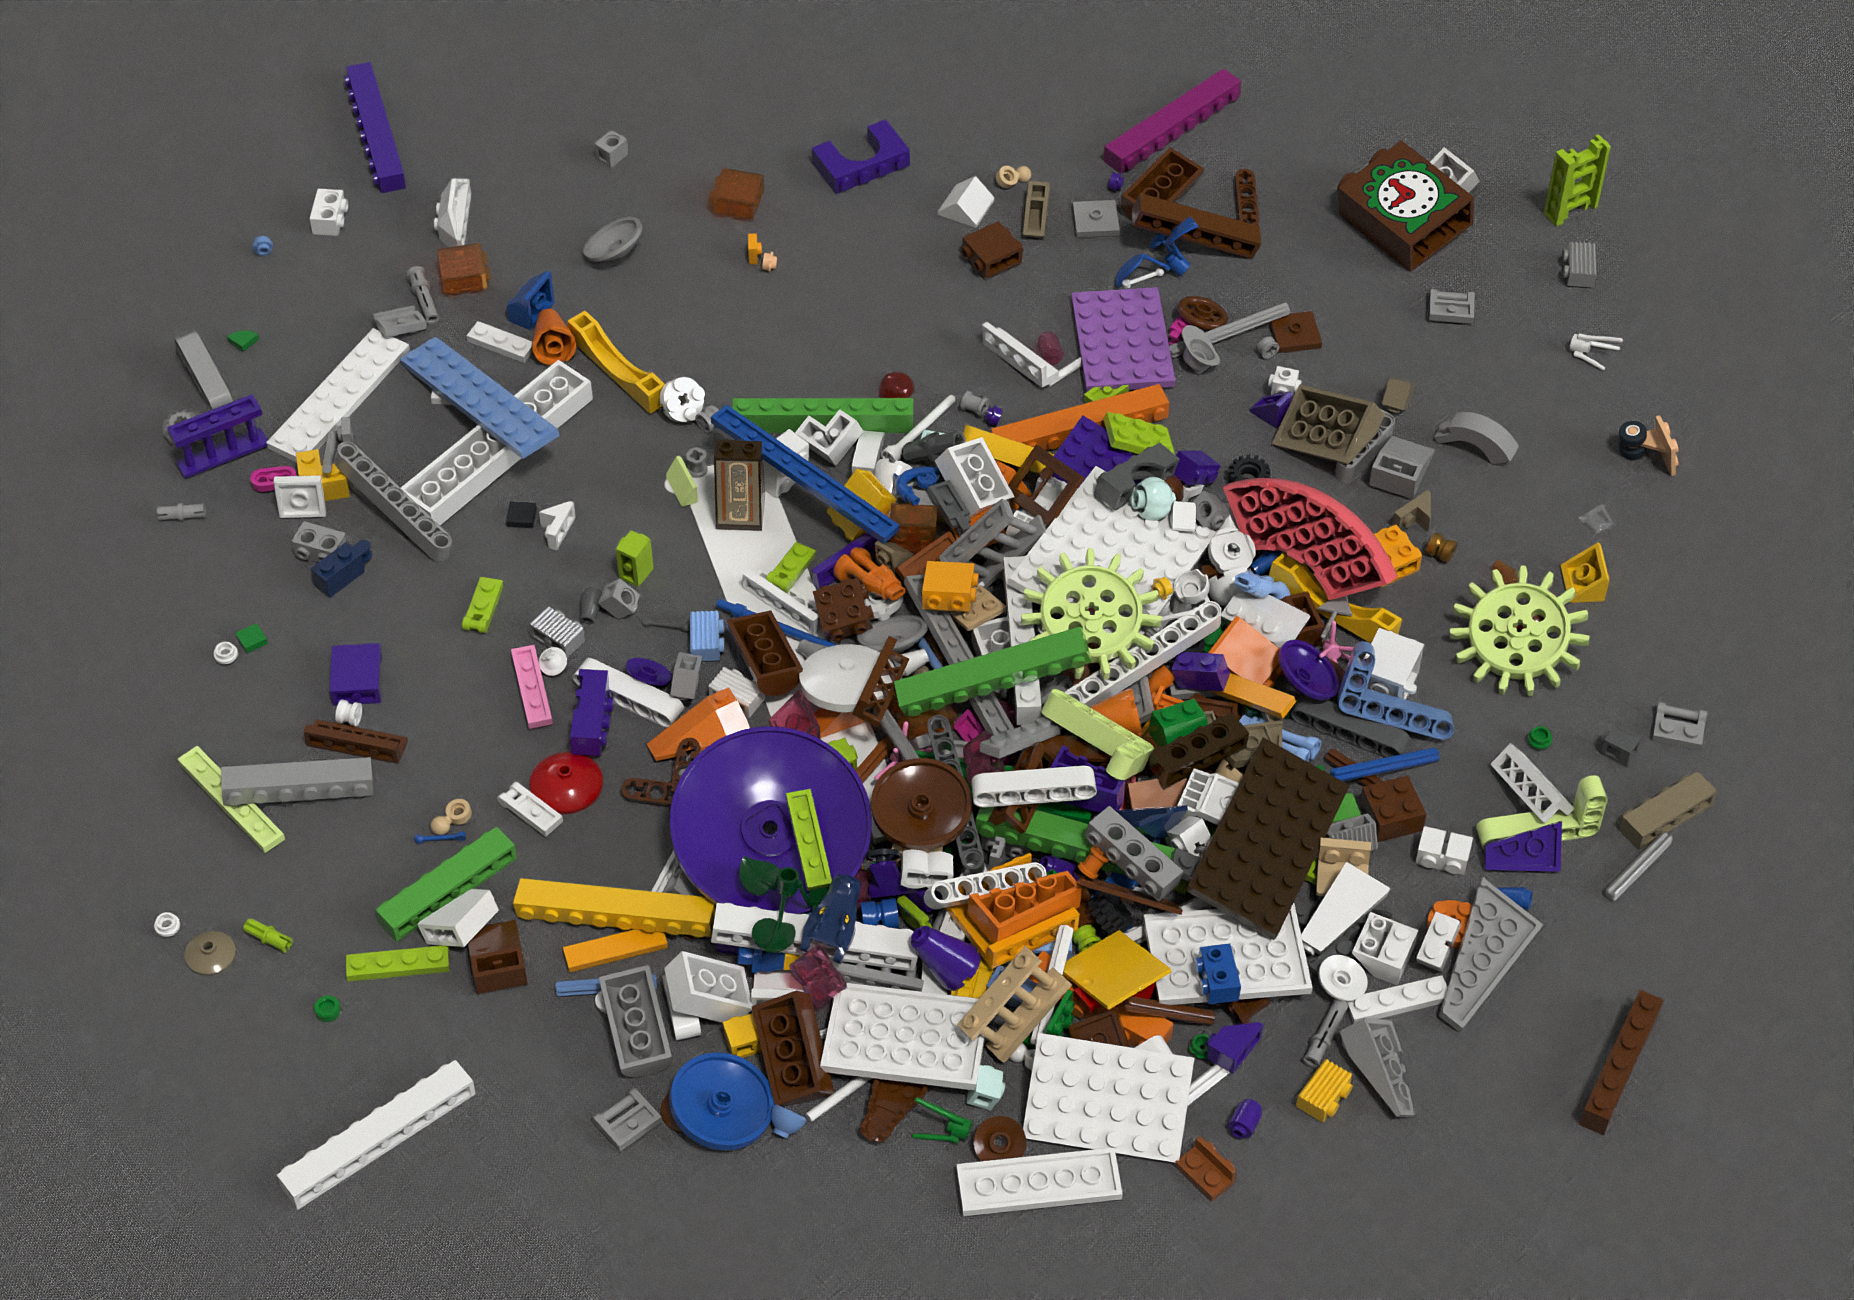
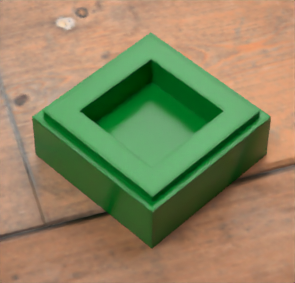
[235,623,268,653]

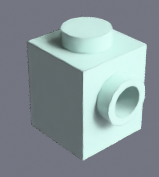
[967,1065,1005,1110]

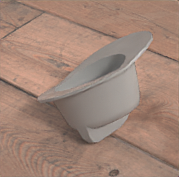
[1182,325,1220,375]

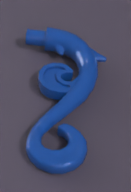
[893,467,942,506]

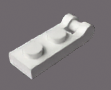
[497,782,563,837]

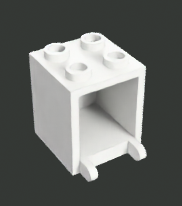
[1357,628,1424,714]

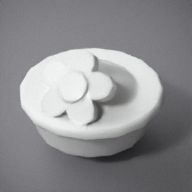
[539,647,567,676]

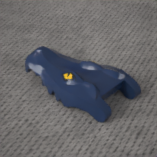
[799,874,861,964]

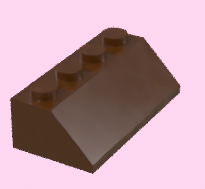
[752,990,834,1106]

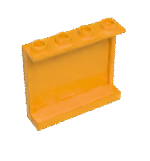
[945,853,1080,969]

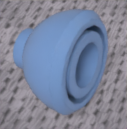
[771,1104,807,1138]

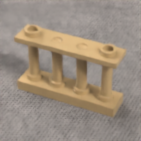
[957,946,1072,1063]

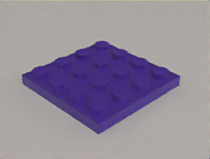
[1052,415,1141,488]

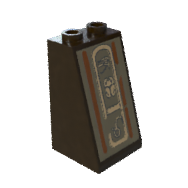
[714,440,765,531]

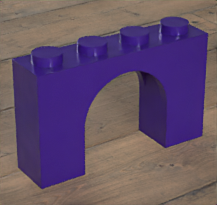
[811,119,910,194]

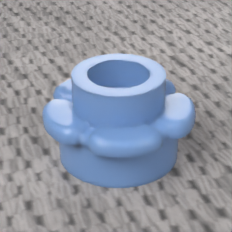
[252,236,273,256]

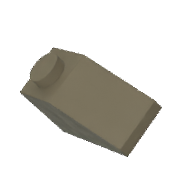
[1382,378,1416,413]

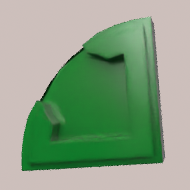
[227,330,259,352]

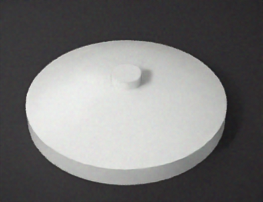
[799,644,895,712]

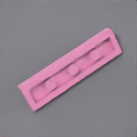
[511,645,553,729]

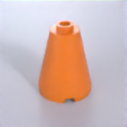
[532,309,577,365]
[1090,688,1142,736]

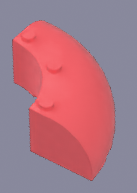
[1223,478,1398,600]

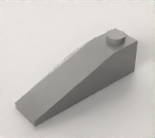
[1340,1018,1414,1117]

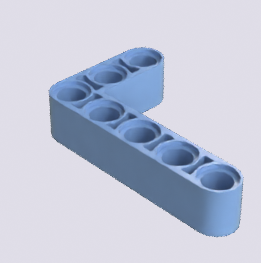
[1338,641,1454,740]

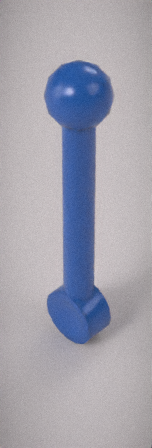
[414,831,466,844]

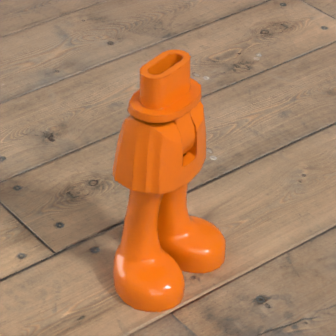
[834,547,906,601]

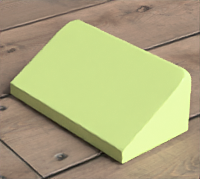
[666,456,698,507]

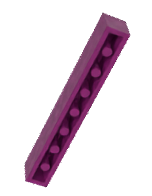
[1104,68,1241,174]

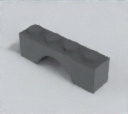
[1094,443,1180,509]

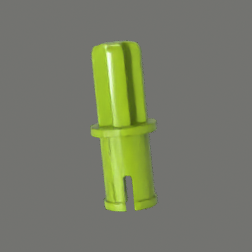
[243,919,293,953]

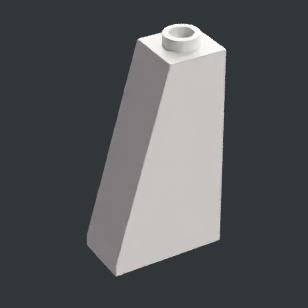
[1301,862,1390,956]

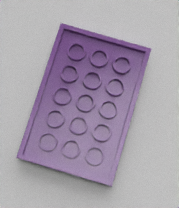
[1071,287,1175,392]

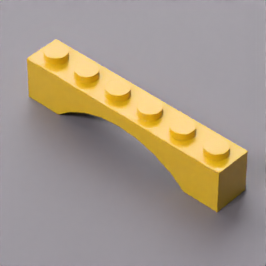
[567,310,665,414]
[1269,552,1403,643]

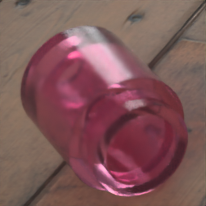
[1037,332,1064,364]

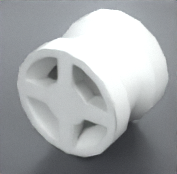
[335,700,362,727]

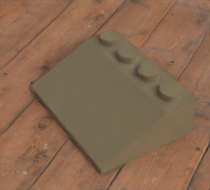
[1272,384,1385,465]

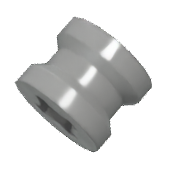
[695,405,719,433]

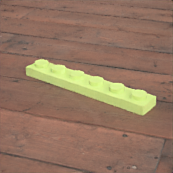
[177,746,285,853]

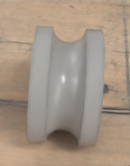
[1257,336,1279,359]

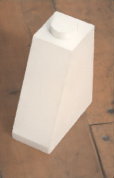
[417,889,499,947]

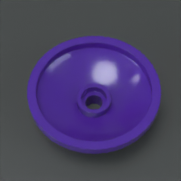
[1278,640,1340,700]

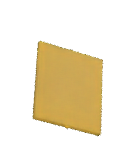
[1063,930,1171,1010]

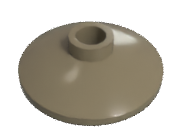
[184,931,236,976]

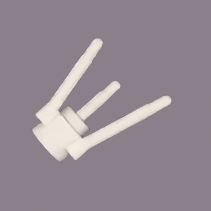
[1570,333,1623,370]

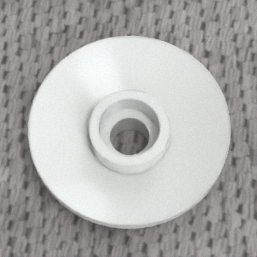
[1319,955,1368,1001]

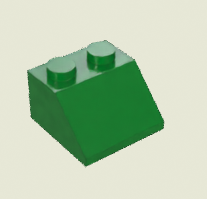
[1147,699,1208,759]

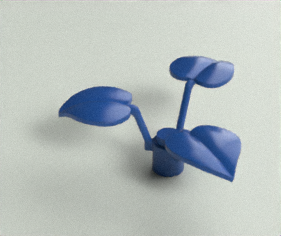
[1116,217,1199,288]

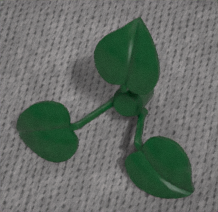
[739,856,829,953]

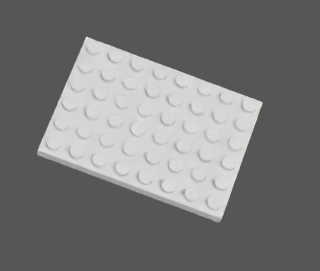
[1007,466,1217,651]

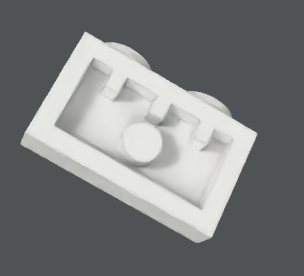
[751,969,804,1013]

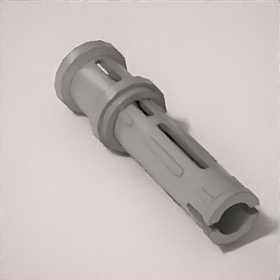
[406,266,440,324]

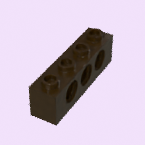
[1149,713,1249,788]

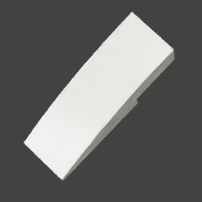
[852,430,885,475]

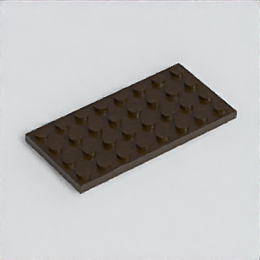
[1185,737,1350,940]

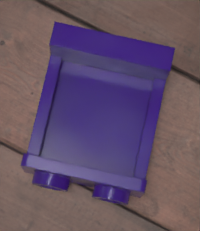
[330,643,383,706]

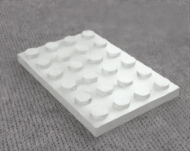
[1143,903,1312,1005]
[820,982,985,1090]
[1023,1033,1195,1163]

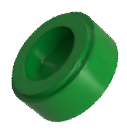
[314,995,341,1022]

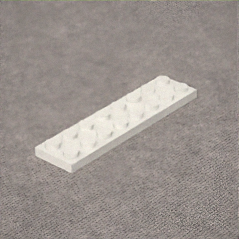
[266,328,410,462]

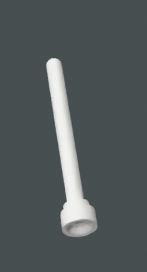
[881,395,956,463]

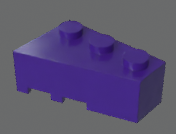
[570,669,614,756]
[1050,745,1125,813]

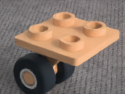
[1619,415,1679,476]

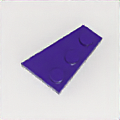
[1484,821,1562,871]

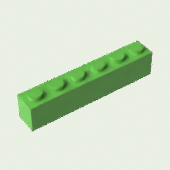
[376,826,517,942]

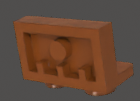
[1175,1136,1236,1202]

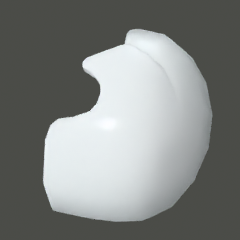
[1173,569,1210,604]

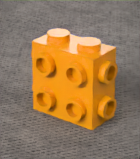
[1374,525,1422,588]
[922,561,979,612]

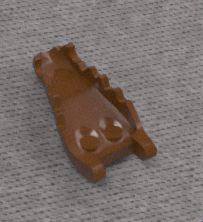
[860,1078,929,1143]

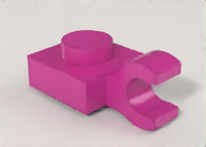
[1169,315,1193,345]

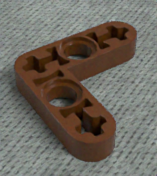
[622,738,701,807]

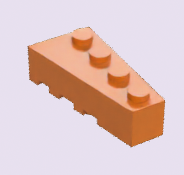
[967,871,1082,944]

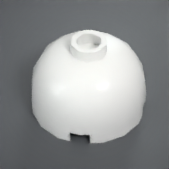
[1209,567,1251,607]

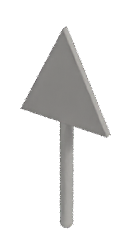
[1318,596,1352,639]

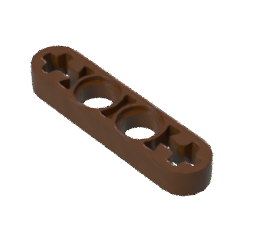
[1235,169,1259,226]

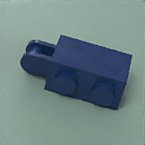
[310,540,372,598]

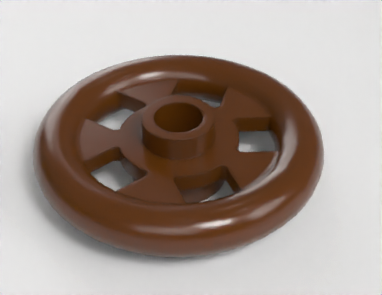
[1177,296,1228,330]

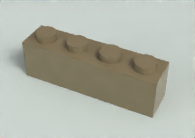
[1619,771,1717,850]

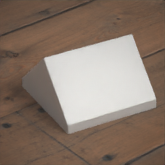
[938,176,994,228]

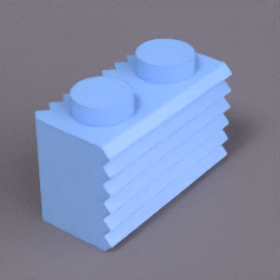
[690,610,724,661]

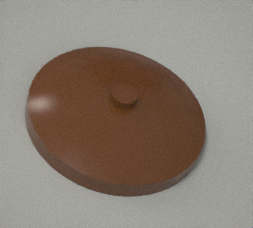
[871,758,972,850]

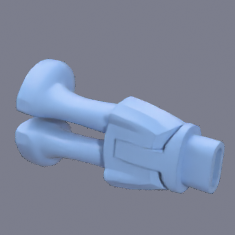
[1234,571,1290,600]
[1239,715,1321,762]

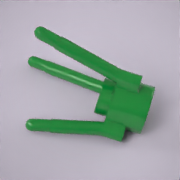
[912,1097,973,1144]

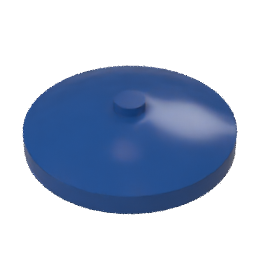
[669,1052,774,1150]

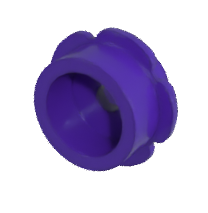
[1108,172,1124,193]
[985,405,1002,426]

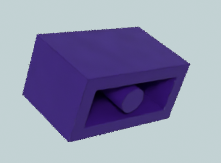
[1174,450,1221,485]
[1171,652,1230,691]

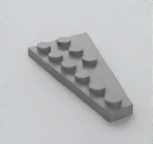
[1439,878,1543,1032]

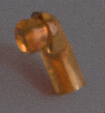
[1492,559,1517,584]

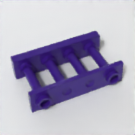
[167,394,268,478]

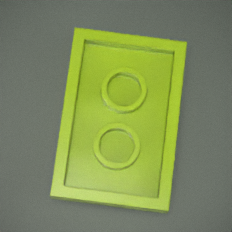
[1103,412,1175,454]

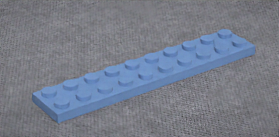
[400,337,560,459]

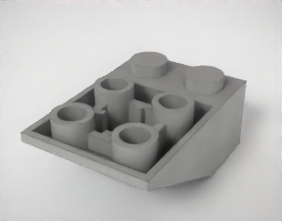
[1369,436,1435,499]

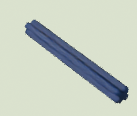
[1330,748,1439,781]

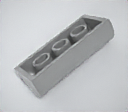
[599,965,672,1077]

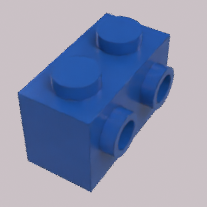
[1195,943,1241,1004]

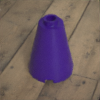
[911,926,981,991]

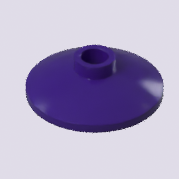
[625,658,672,686]

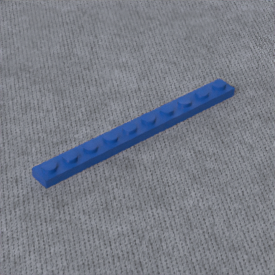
[711,404,899,544]

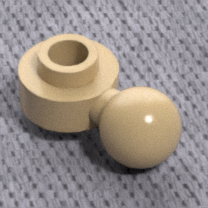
[996,166,1031,189]
[430,799,472,835]

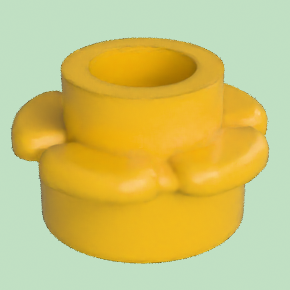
[1151,577,1173,600]

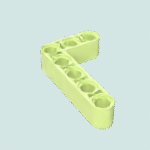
[1041,689,1154,780]
[1476,775,1608,850]

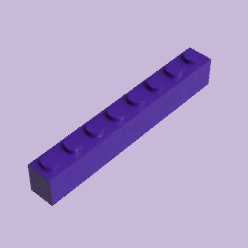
[344,62,406,194]

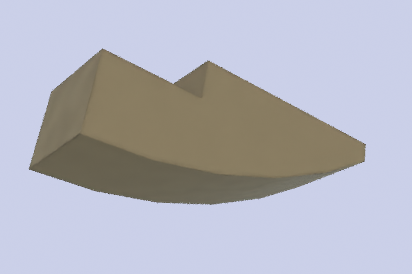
[1023,181,1050,238]

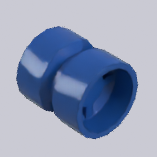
[860,898,899,929]

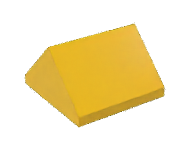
[1561,542,1610,603]

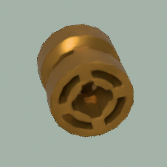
[1426,533,1458,563]

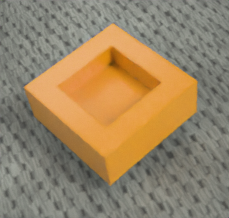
[748,233,762,264]

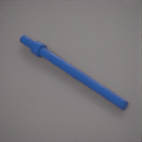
[716,599,837,647]

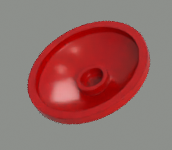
[529,752,603,814]

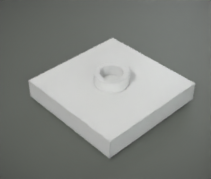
[274,475,326,518]

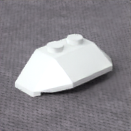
[434,179,471,255]

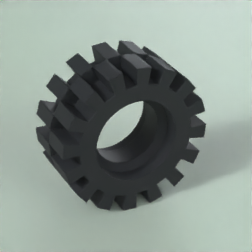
[1228,455,1270,484]
[1088,891,1133,935]

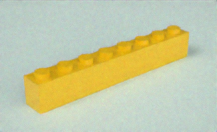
[513,878,716,937]

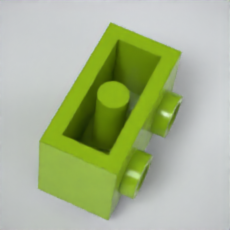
[616,530,654,587]

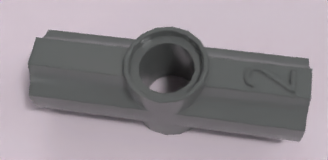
[902,431,966,463]

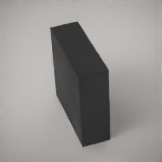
[506,501,537,528]

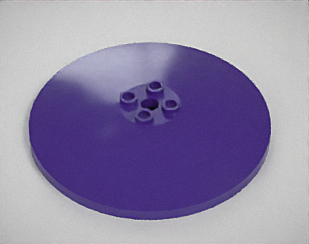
[670,726,872,915]

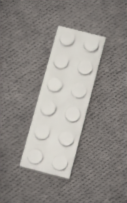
[956,1147,1122,1216]

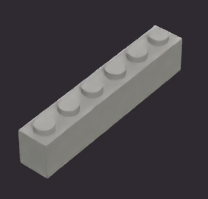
[221,757,373,805]

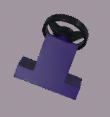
[865,849,919,898]

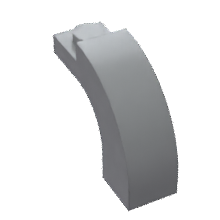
[1434,412,1519,464]

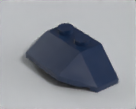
[1092,805,1188,843]

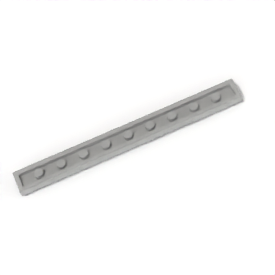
[904,574,1020,751]

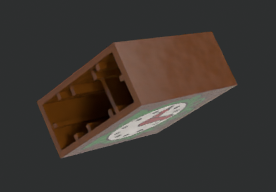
[1337,140,1474,272]

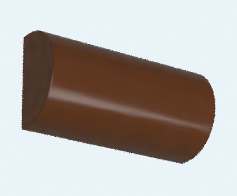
[1121,147,1204,220]
[726,610,803,696]

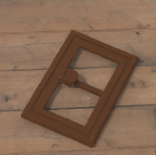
[1008,444,1085,527]
[1072,872,1183,915]

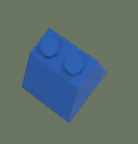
[506,271,555,330]

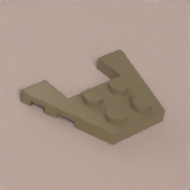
[1204,711,1283,768]

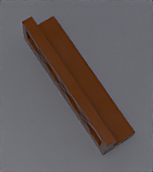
[852,636,909,727]
[303,719,408,764]
[989,741,1056,834]

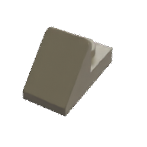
[1392,490,1431,531]

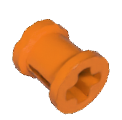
[1078,846,1110,879]

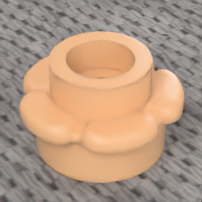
[762,251,777,273]

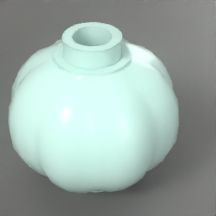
[1131,477,1176,520]

